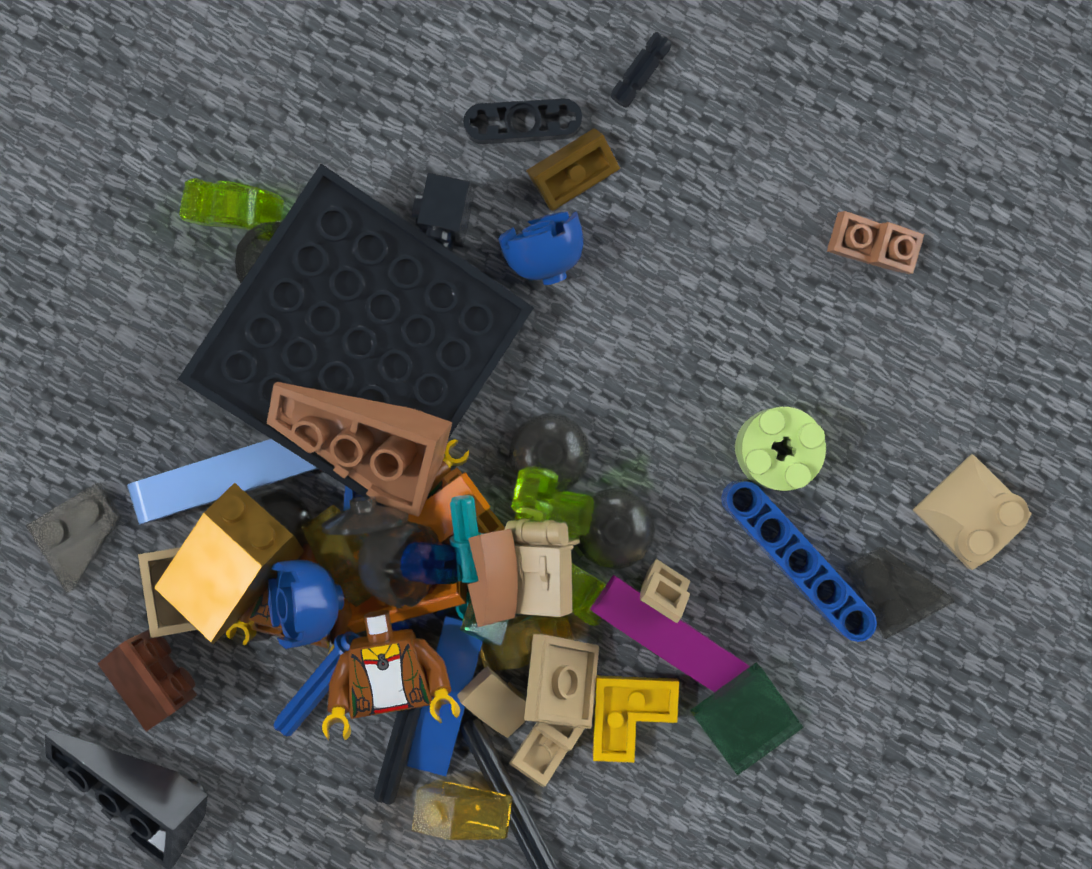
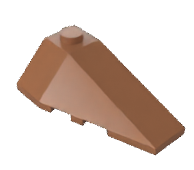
[267,382,452,517]

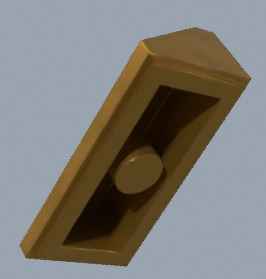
[526,128,620,212]

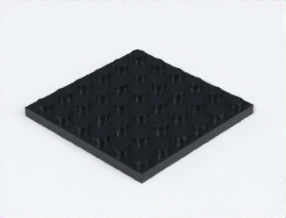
[177,164,534,518]

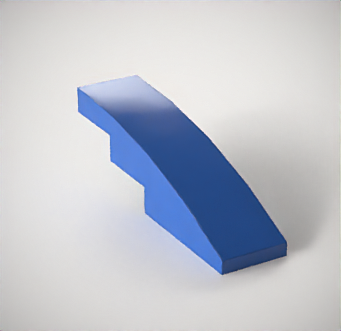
[407,614,487,777]

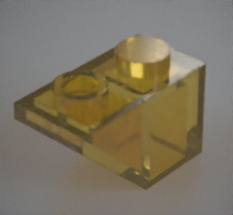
[480,614,574,671]

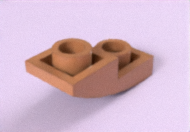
[827,211,924,274]
[467,529,518,627]

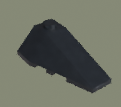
[45,729,208,869]

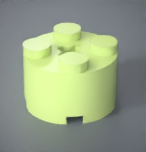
[735,407,826,491]

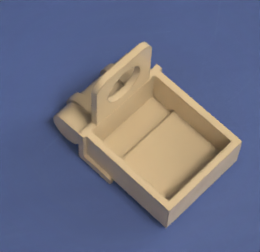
[505,519,580,617]

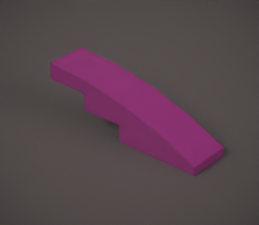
[590,574,751,700]

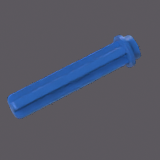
[274,632,360,737]

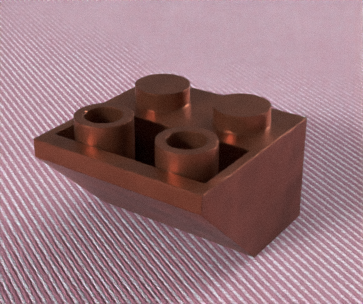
[98,630,197,732]

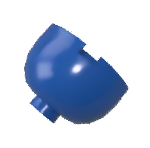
[498,211,584,285]
[268,560,344,649]

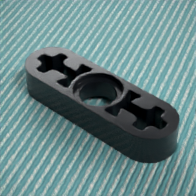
[463,98,582,144]

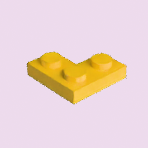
[593,675,679,763]

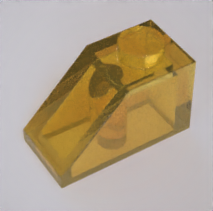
[303,505,389,607]
[411,780,513,840]

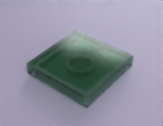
[690,662,804,776]

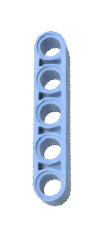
[127,439,317,524]

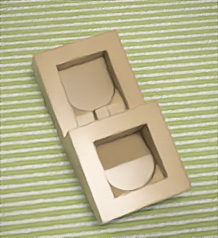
[640,559,690,623]
[457,666,526,738]
[509,722,585,787]

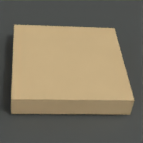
[524,634,599,729]

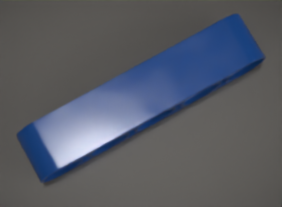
[721,480,877,642]

